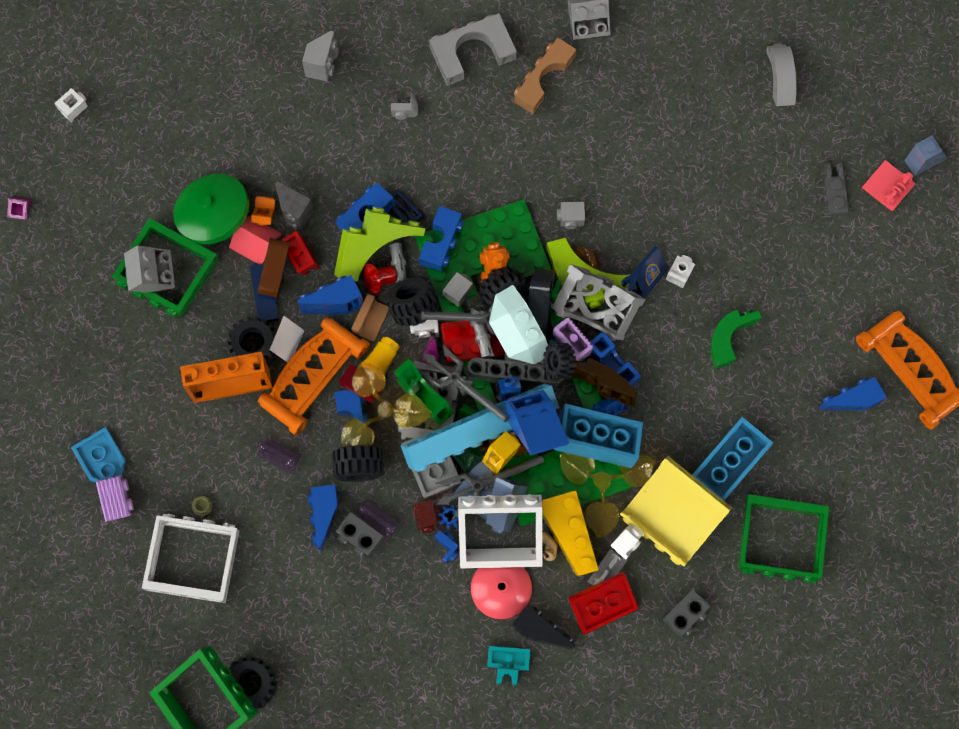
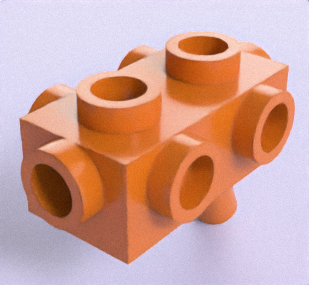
[480,242,509,283]

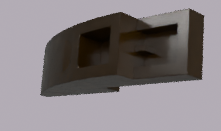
[570,357,637,407]

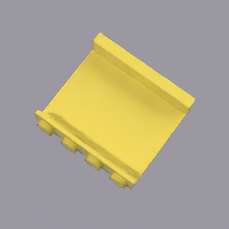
[620,456,732,566]

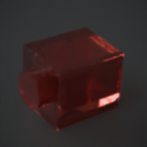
[412,501,438,533]

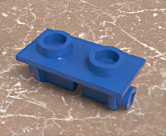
[591,398,629,416]

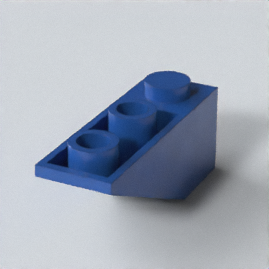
[819,377,887,411]
[308,484,338,550]

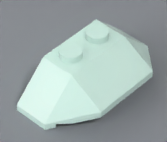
[489,285,548,364]

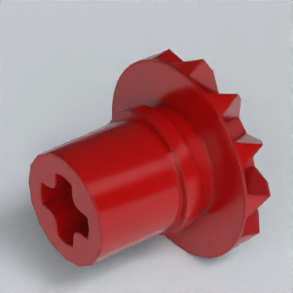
[362,263,396,295]

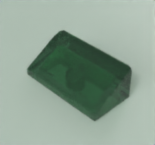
[452,447,484,472]

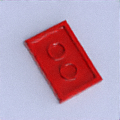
[568,572,639,635]

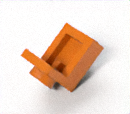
[251,196,275,226]

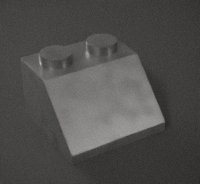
[275,181,314,231]

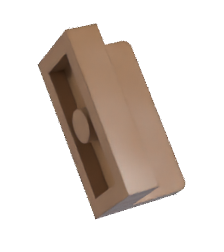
[351,294,389,342]

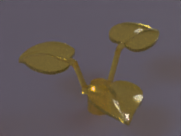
[341,362,432,447]
[560,452,655,538]

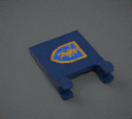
[621,246,668,309]

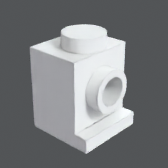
[54,88,88,123]
[666,255,695,288]
[410,320,439,338]
[611,523,643,560]

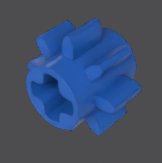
[438,504,459,531]

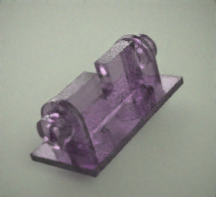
[256,437,301,474]
[356,501,400,540]

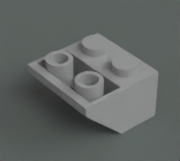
[568,0,610,40]
[302,31,339,82]
[124,246,175,293]

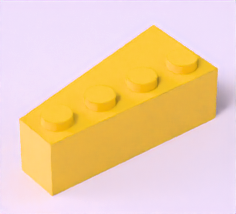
[542,491,598,576]

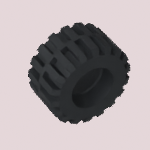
[479,267,530,310]
[385,276,440,327]
[227,317,277,370]
[332,445,384,482]
[224,656,277,710]

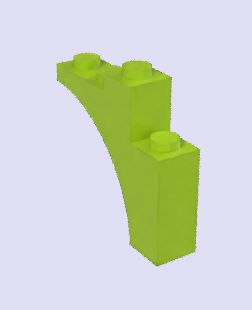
[334,207,425,281]
[546,238,637,309]

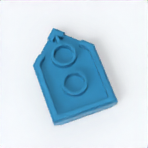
[71,427,126,483]

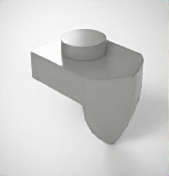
[391,93,418,120]

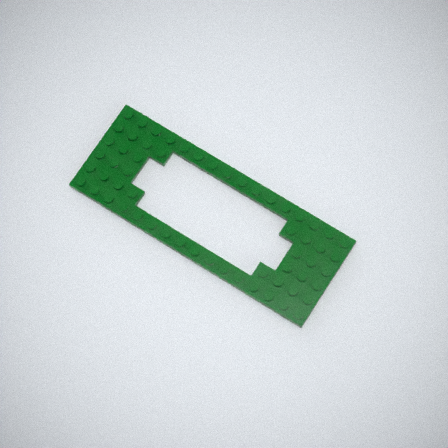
[415,199,635,527]

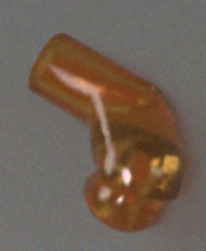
[574,247,599,269]

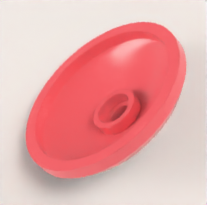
[471,567,532,619]

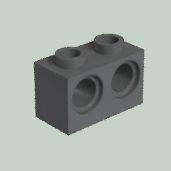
[335,512,384,558]
[662,589,710,638]

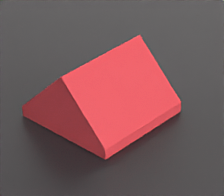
[229,215,283,264]

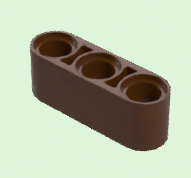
[257,238,289,298]

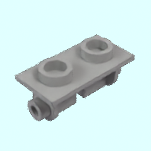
[588,549,627,586]

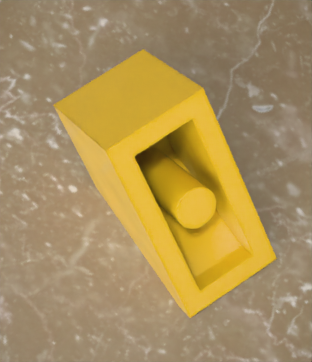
[482,431,521,474]

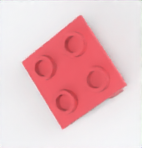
[862,160,916,211]

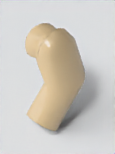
[542,531,558,561]

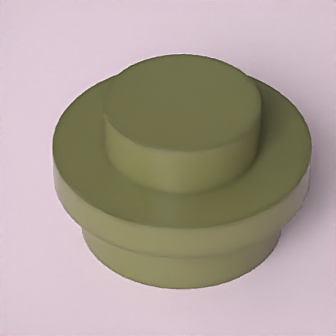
[192,496,213,516]

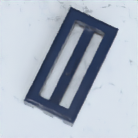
[390,189,424,223]

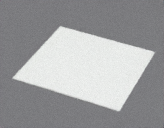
[270,316,304,362]

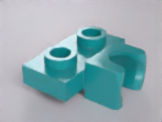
[487,646,530,686]

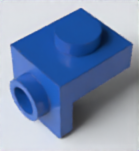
[498,376,521,402]
[434,530,459,564]

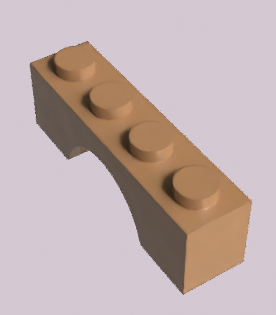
[514,38,576,114]

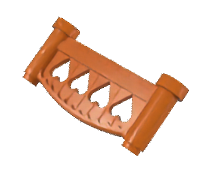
[856,311,959,430]
[258,317,370,436]

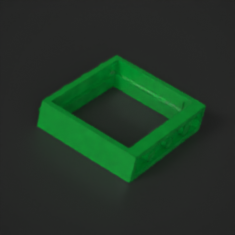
[112,218,219,318]
[737,494,829,584]
[149,645,258,729]

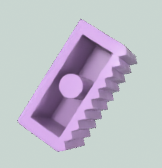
[552,318,593,362]
[96,475,134,522]

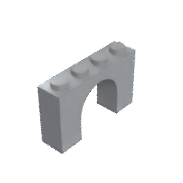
[429,13,517,86]

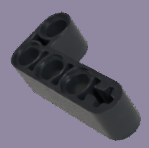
[529,268,557,343]

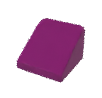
[7,196,31,220]
[422,336,439,362]

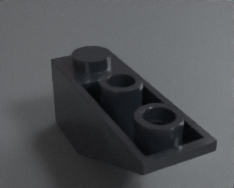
[512,606,575,650]

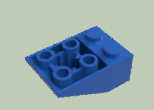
[297,275,363,315]
[506,390,569,455]

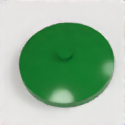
[173,174,249,245]

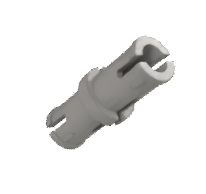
[389,243,407,284]
[473,323,494,359]

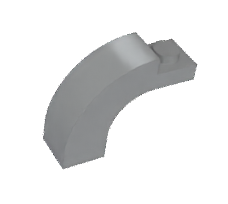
[767,44,796,106]

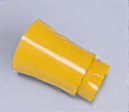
[359,337,399,382]

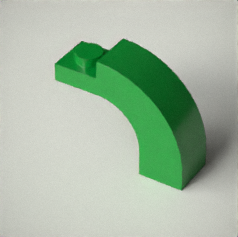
[710,309,762,370]
[394,359,454,427]

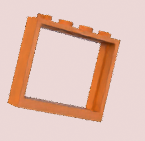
[180,352,273,403]

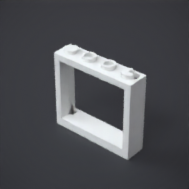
[458,494,542,568]
[142,514,239,603]

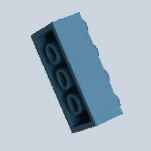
[554,404,643,468]
[692,417,773,501]

